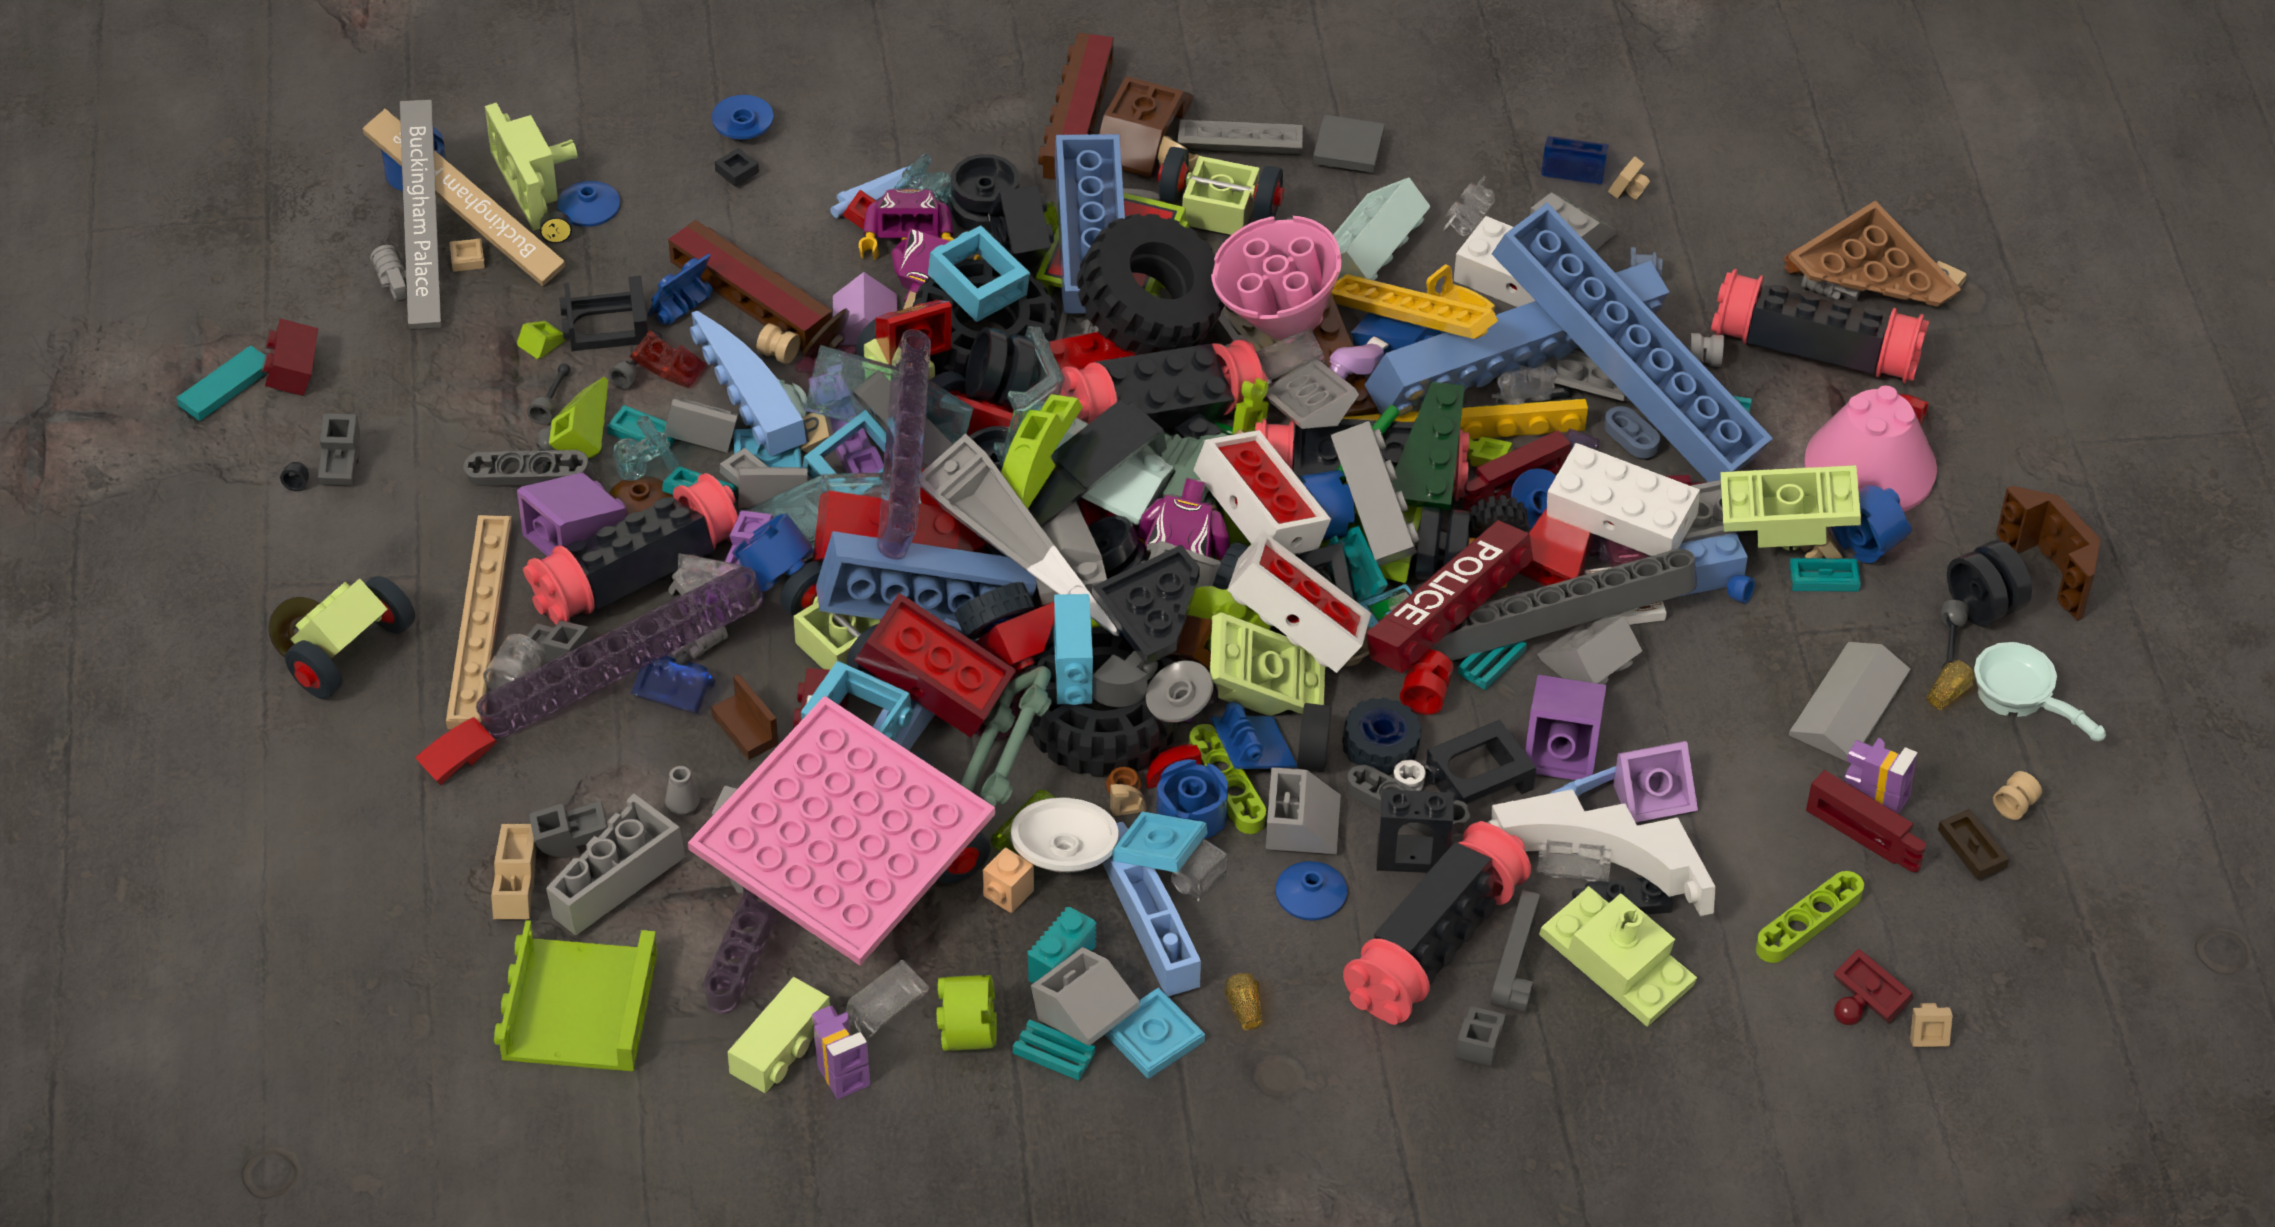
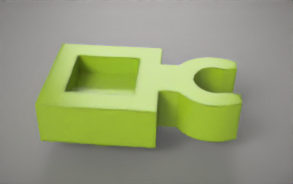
[1232,378,1269,435]
[1467,436,1513,467]

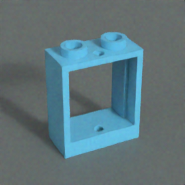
[928,225,1030,322]
[802,410,909,495]
[1054,594,1093,705]
[801,661,913,741]

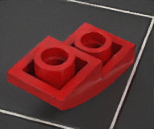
[415,717,497,785]

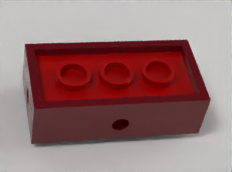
[854,593,1016,738]

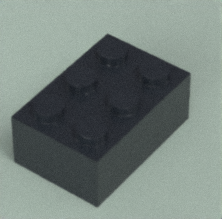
[987,185,1054,268]

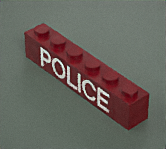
[1366,520,1533,673]

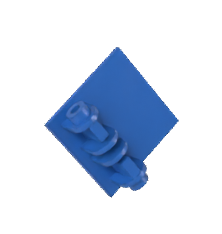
[647,253,713,325]
[1211,702,1297,769]

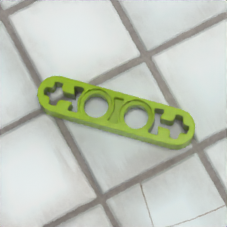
[1189,724,1266,834]
[1755,871,1864,963]

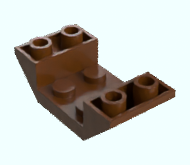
[1099,76,1194,178]
[1996,486,2101,621]

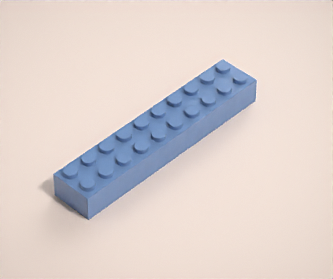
[1492,202,1773,482]
[1364,261,1670,416]

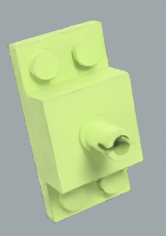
[485,103,578,231]
[1720,465,1861,551]
[1210,612,1325,716]
[1539,886,1697,1027]

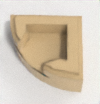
[1110,784,1147,816]

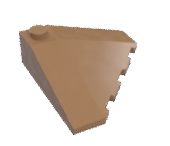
[1788,200,1961,306]

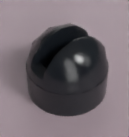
[280,462,309,491]

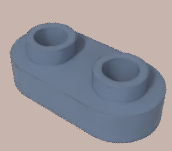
[1604,406,1660,458]

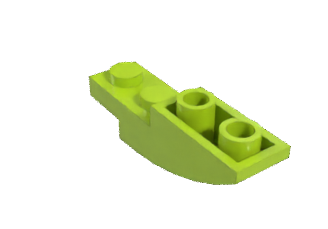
[1001,394,1083,509]

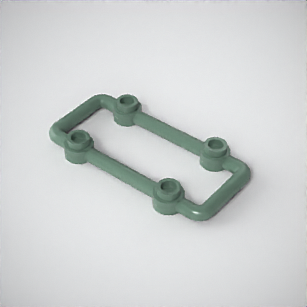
[960,666,1051,807]

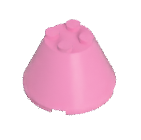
[1211,216,1341,345]
[1804,386,1937,512]

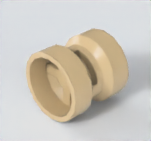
[756,323,801,365]
[1993,771,2042,820]

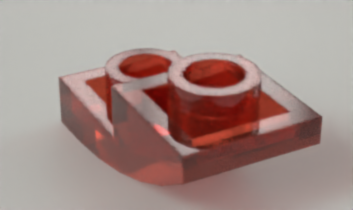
[629,330,706,388]

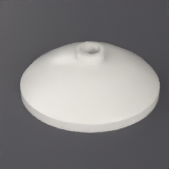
[1011,798,1119,873]

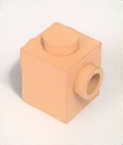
[983,847,1034,913]

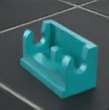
[1326,526,1388,603]

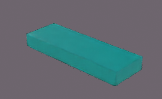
[176,345,267,421]

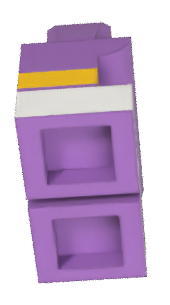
[1844,737,1918,814]
[812,1006,870,1100]

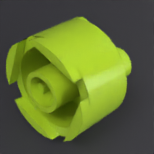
[937,975,997,1051]

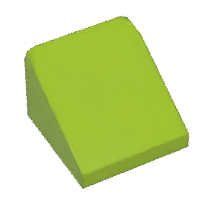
[517,321,566,359]

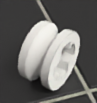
[1394,760,1425,791]

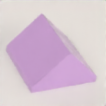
[833,272,897,345]
[1613,741,1698,822]

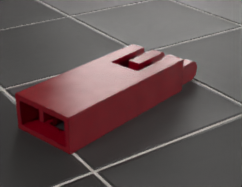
[1462,430,1571,512]
[1806,770,1926,872]

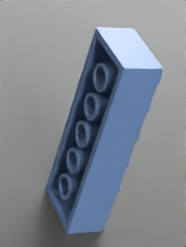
[1054,134,1125,313]
[816,531,1037,622]

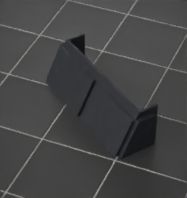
[976,400,1167,557]

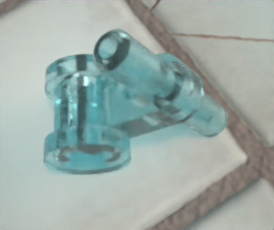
[894,154,952,206]
[612,416,680,481]

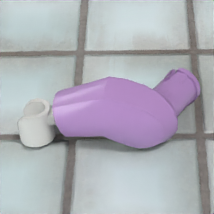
[1329,337,1389,380]

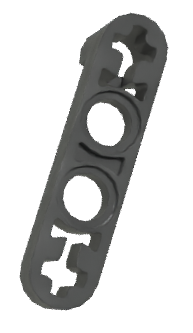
[463,450,597,486]
[1347,765,1471,846]
[1490,890,1541,1013]

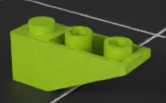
[549,377,608,458]

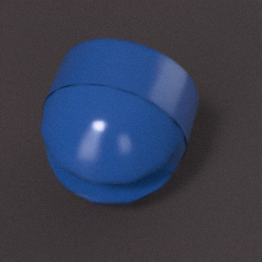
[1727,575,1755,604]

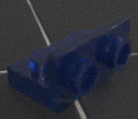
[1541,136,1609,184]
[631,653,716,715]

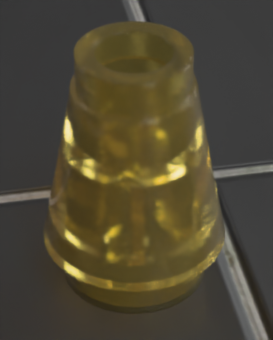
[1926,660,1975,710]
[1224,973,1263,1030]

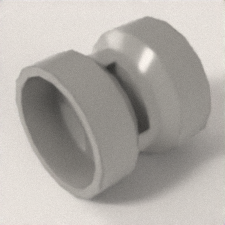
[1688,333,1724,367]

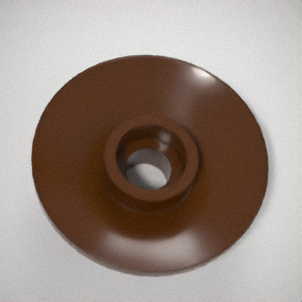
[609,476,673,515]

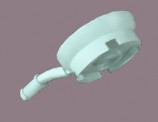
[1974,642,2106,742]

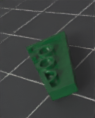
[1392,382,1465,510]

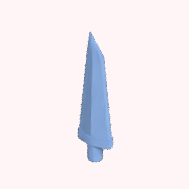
[830,164,915,218]
[1550,766,1616,797]

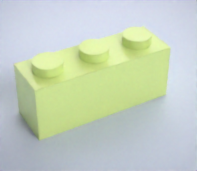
[728,977,830,1094]

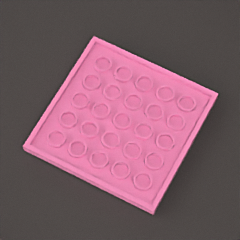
[688,696,995,966]

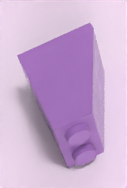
[517,473,628,556]
[1525,675,1607,780]

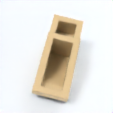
[491,824,537,919]

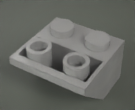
[1266,767,1341,854]
[1031,947,1141,1046]

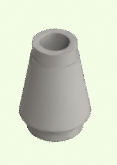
[665,766,700,816]

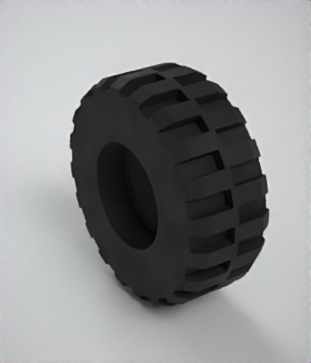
[1077,214,1225,355]
[913,258,1058,384]
[1025,627,1180,777]

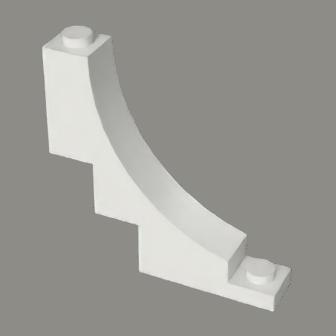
[1487,789,1715,916]

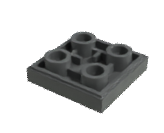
[1313,115,1385,173]

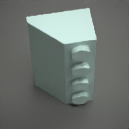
[1333,177,1431,281]
[1055,418,1174,525]

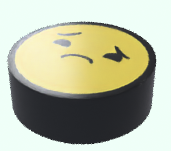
[540,211,572,243]

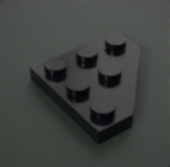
[1092,545,1200,665]

